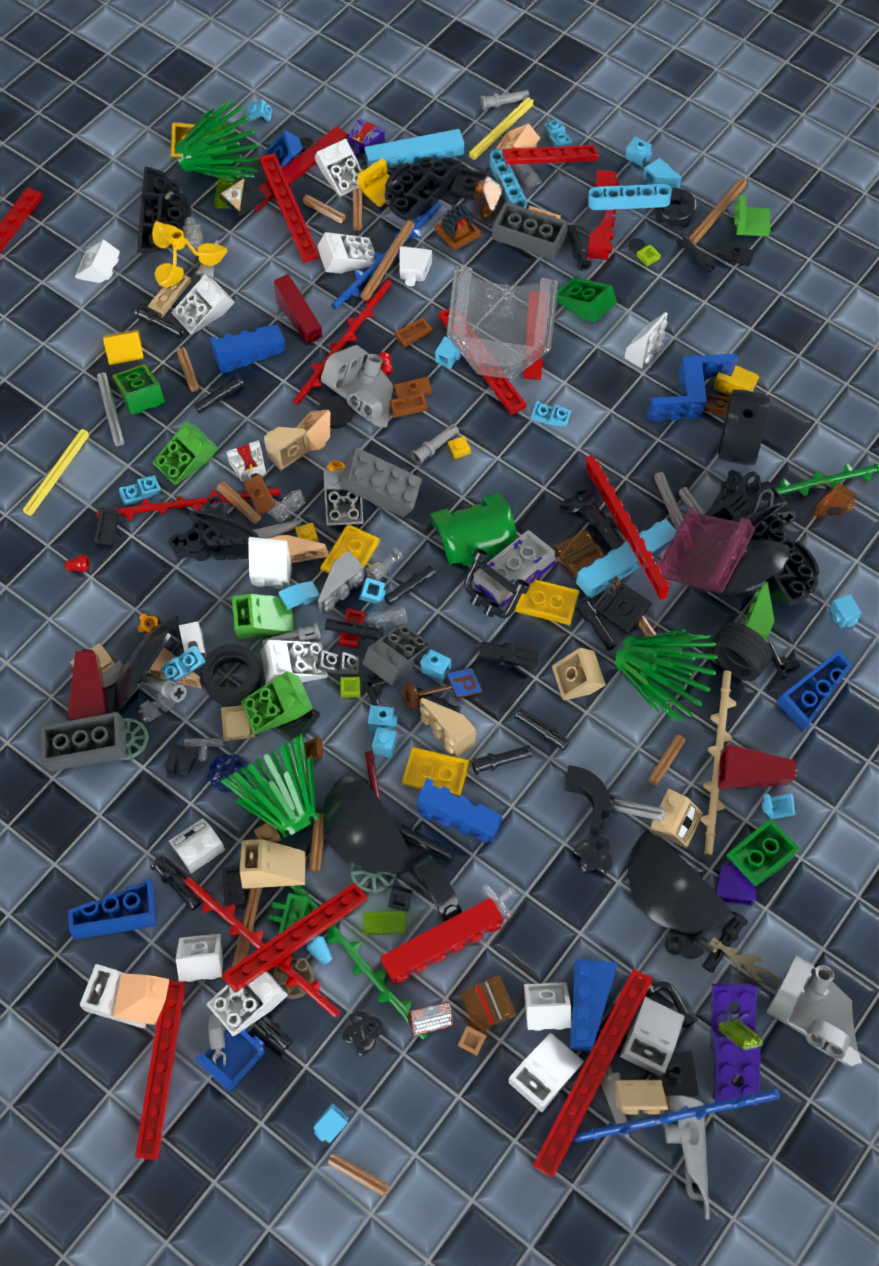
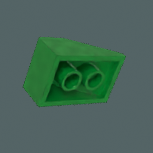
[552,277,617,322]
[112,364,165,414]
[726,818,800,887]

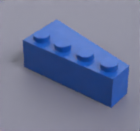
[209,325,286,374]
[776,650,852,732]
[417,778,502,843]
[68,878,158,940]
[569,959,618,1053]

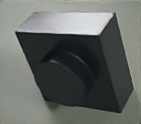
[388,885,413,912]

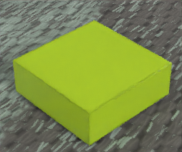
[636,245,661,266]
[340,677,360,698]

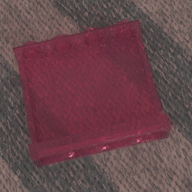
[659,507,755,593]

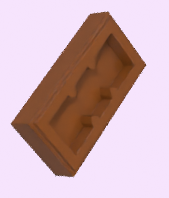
[394,318,433,348]
[394,376,433,398]
[389,393,428,418]
[244,474,276,515]

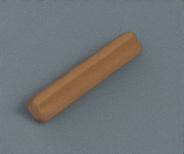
[353,189,362,231]
[303,195,346,224]
[177,347,199,392]
[217,481,261,524]
[648,734,686,786]
[309,813,325,873]
[328,1153,389,1196]

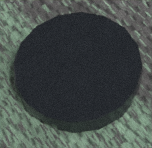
[318,396,353,429]

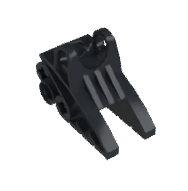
[700,471,796,543]
[168,496,259,561]

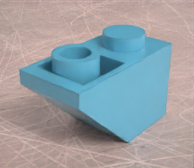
[643,158,682,188]

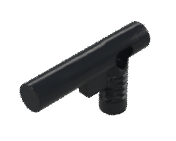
[768,642,800,679]
[362,676,388,706]

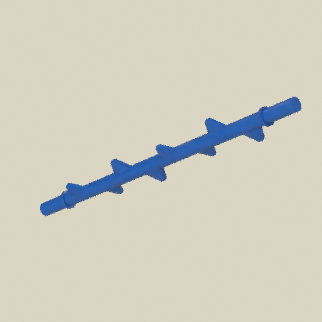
[331,202,442,309]
[573,1089,779,1142]

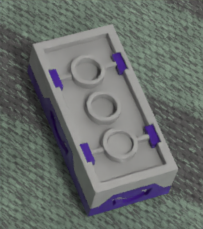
[473,530,556,609]

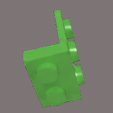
[734,195,770,236]

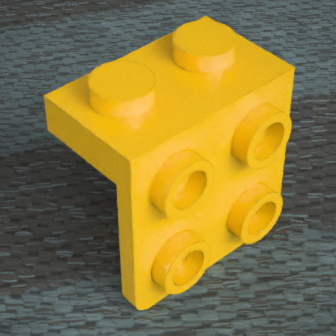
[357,158,389,207]
[713,366,759,397]

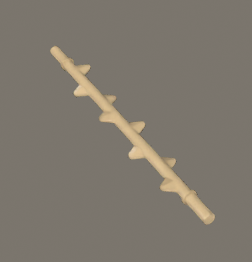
[700,670,736,856]

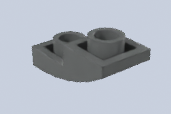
[317,650,359,675]

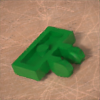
[267,893,310,935]

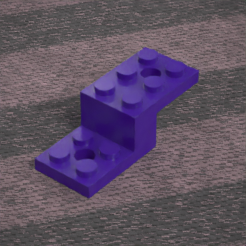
[710,984,761,1102]

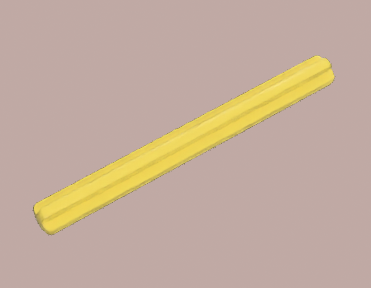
[469,97,533,160]
[23,429,89,516]

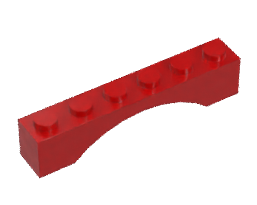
[588,170,619,260]

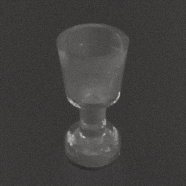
[365,547,404,581]

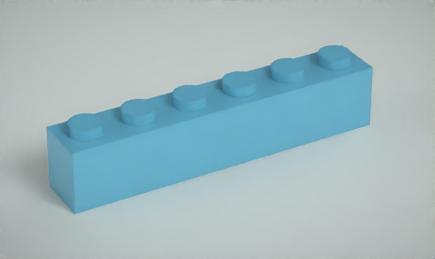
[365,129,464,170]
[576,519,680,598]

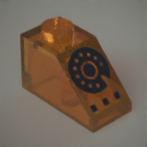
[474,176,503,219]
[813,482,857,517]

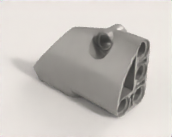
[321,345,394,428]
[766,955,862,1067]
[662,1096,709,1220]

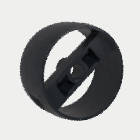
[718,389,770,466]

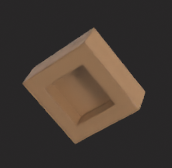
[254,823,281,843]
[458,1026,486,1055]

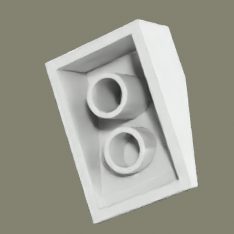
[248,537,292,589]

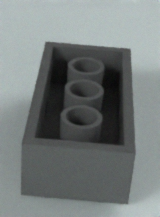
[492,202,568,260]
[339,447,422,517]
[40,712,127,772]

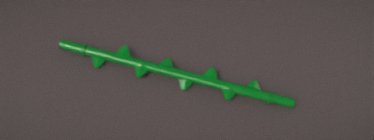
[775,464,879,496]
[290,885,429,1040]

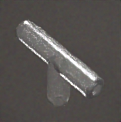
[184,738,224,762]
[482,884,515,920]

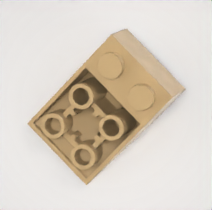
[420,698,476,757]
[240,839,305,888]
[615,1080,668,1115]

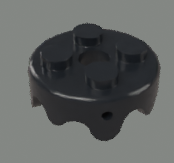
[654,188,697,228]

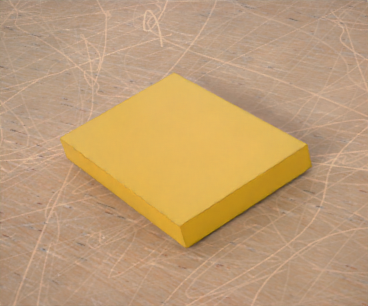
[321,525,380,573]
[515,580,580,625]
[402,747,470,797]

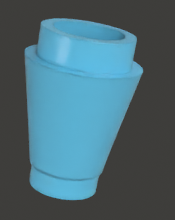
[306,934,333,966]

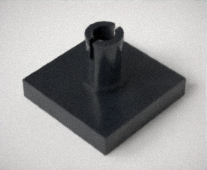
[650,1051,699,1098]

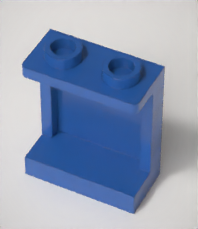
[196,1028,265,1092]

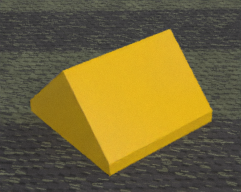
[103,329,144,365]

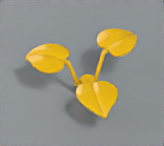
[152,221,227,287]

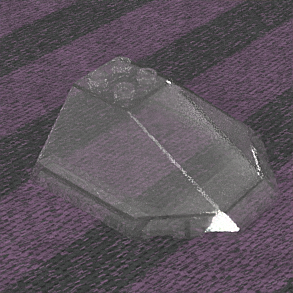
[447,266,558,379]

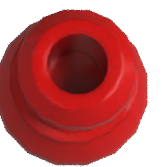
[378,352,393,375]
[65,555,90,572]

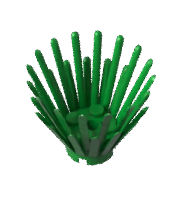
[176,100,259,181]
[615,629,718,722]
[220,734,319,838]

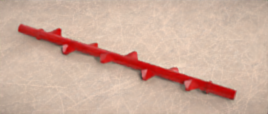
[293,279,392,405]
[96,488,280,521]
[184,877,341,1018]

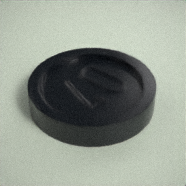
[299,137,313,152]
[628,238,645,254]

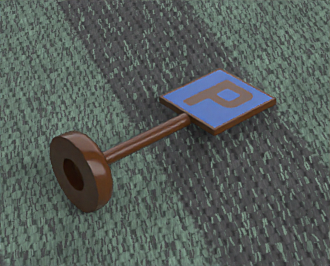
[402,667,483,710]

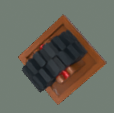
[434,204,481,251]

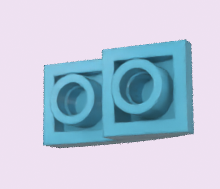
[543,119,573,147]
[530,401,571,427]
[119,476,161,506]
[278,581,320,610]
[160,646,206,683]

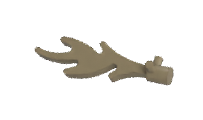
[708,937,779,983]

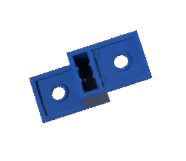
[647,354,738,421]

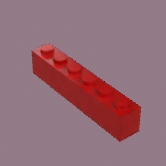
[380,897,504,984]

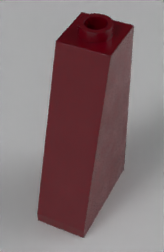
[273,274,323,344]
[67,649,109,721]
[718,744,797,789]

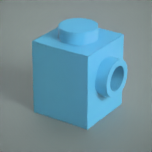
[625,137,652,166]
[435,336,462,368]
[359,578,386,605]
[830,594,861,628]
[420,649,451,683]
[368,705,398,732]
[372,727,397,758]
[313,1103,349,1143]

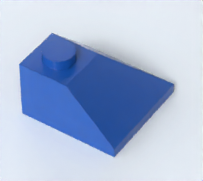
[264,130,302,169]

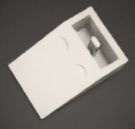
[314,139,362,197]
[317,232,376,274]
[171,275,235,335]
[625,312,668,368]
[260,640,328,684]
[80,964,147,1029]
[207,971,288,1036]
[509,1033,584,1112]

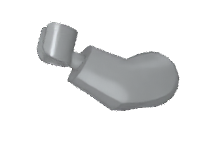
[208,1013,226,1066]

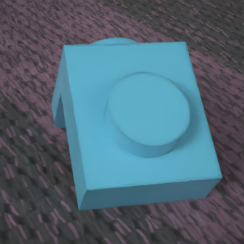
[246,99,272,122]
[762,794,795,819]

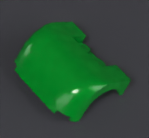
[430,492,517,566]

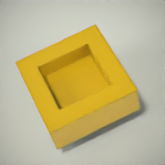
[448,436,471,460]
[295,523,318,542]

